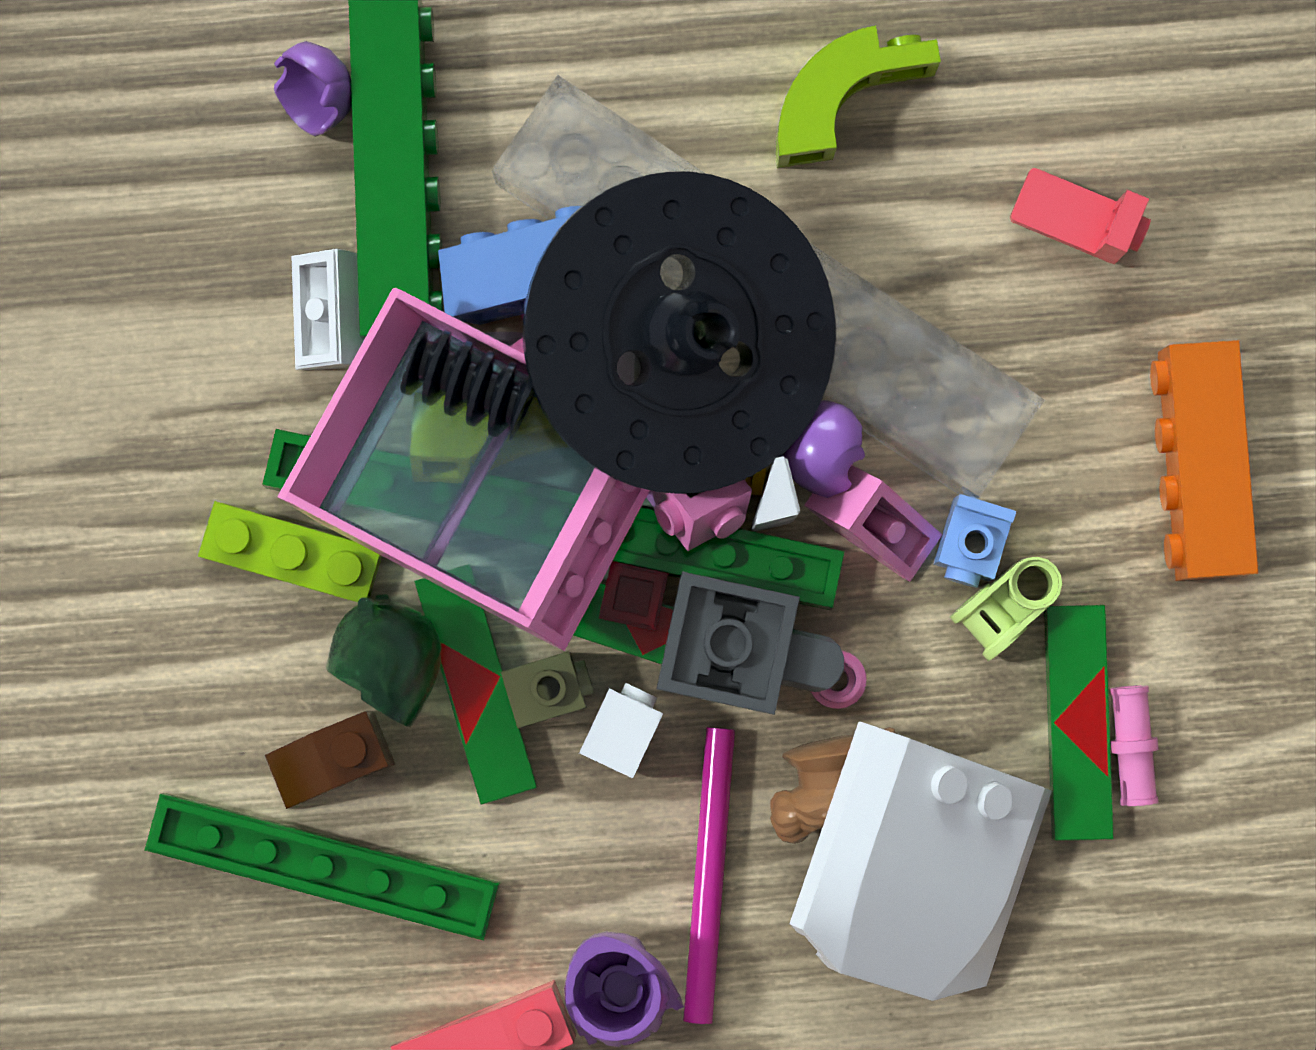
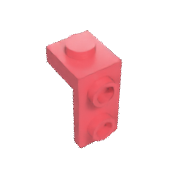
[1010,168,1151,264]

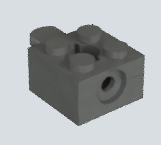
[656,571,844,715]

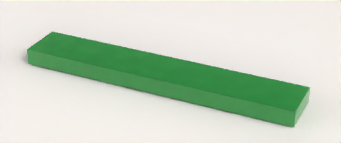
[144,793,500,941]

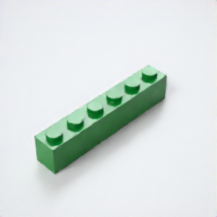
[348,0,445,340]

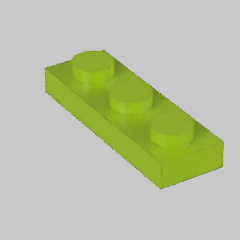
[198,501,382,605]

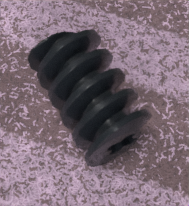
[400,329,535,441]

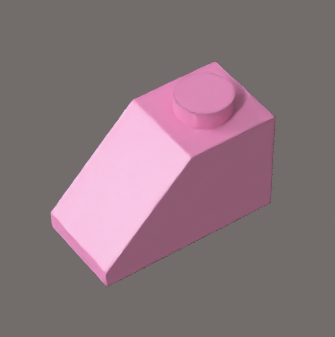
[804,465,942,582]

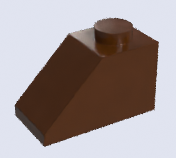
[265,711,395,809]

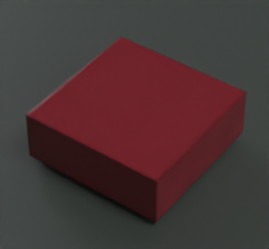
[599,561,668,631]

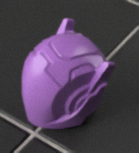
[564,931,684,1048]

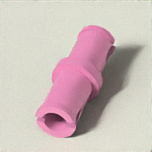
[1110,685,1159,806]

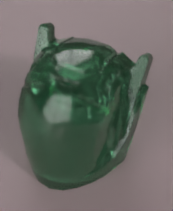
[326,594,442,727]

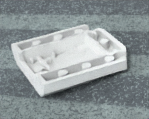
[790,722,1052,1001]

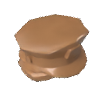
[770,727,895,844]

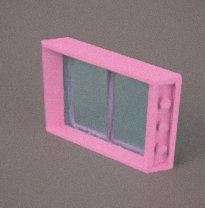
[277,288,650,651]

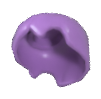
[274,41,352,137]
[780,400,865,498]

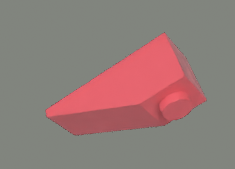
[391,980,576,1050]

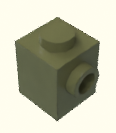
[501,651,594,728]

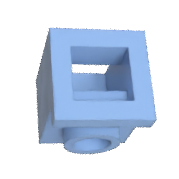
[933,494,1016,588]

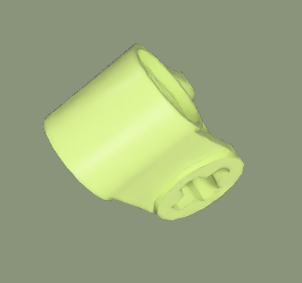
[950,557,1062,661]

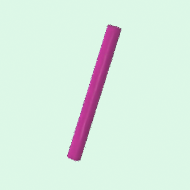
[683,727,735,1024]

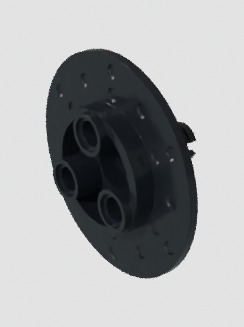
[523,171,836,494]

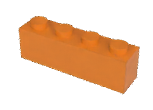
[1150,340,1258,581]

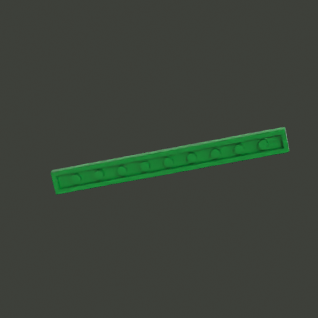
[262,429,845,611]

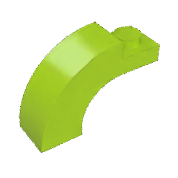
[775,25,941,168]

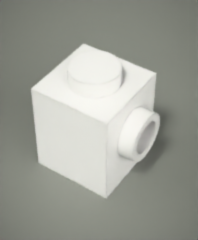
[579,683,663,778]

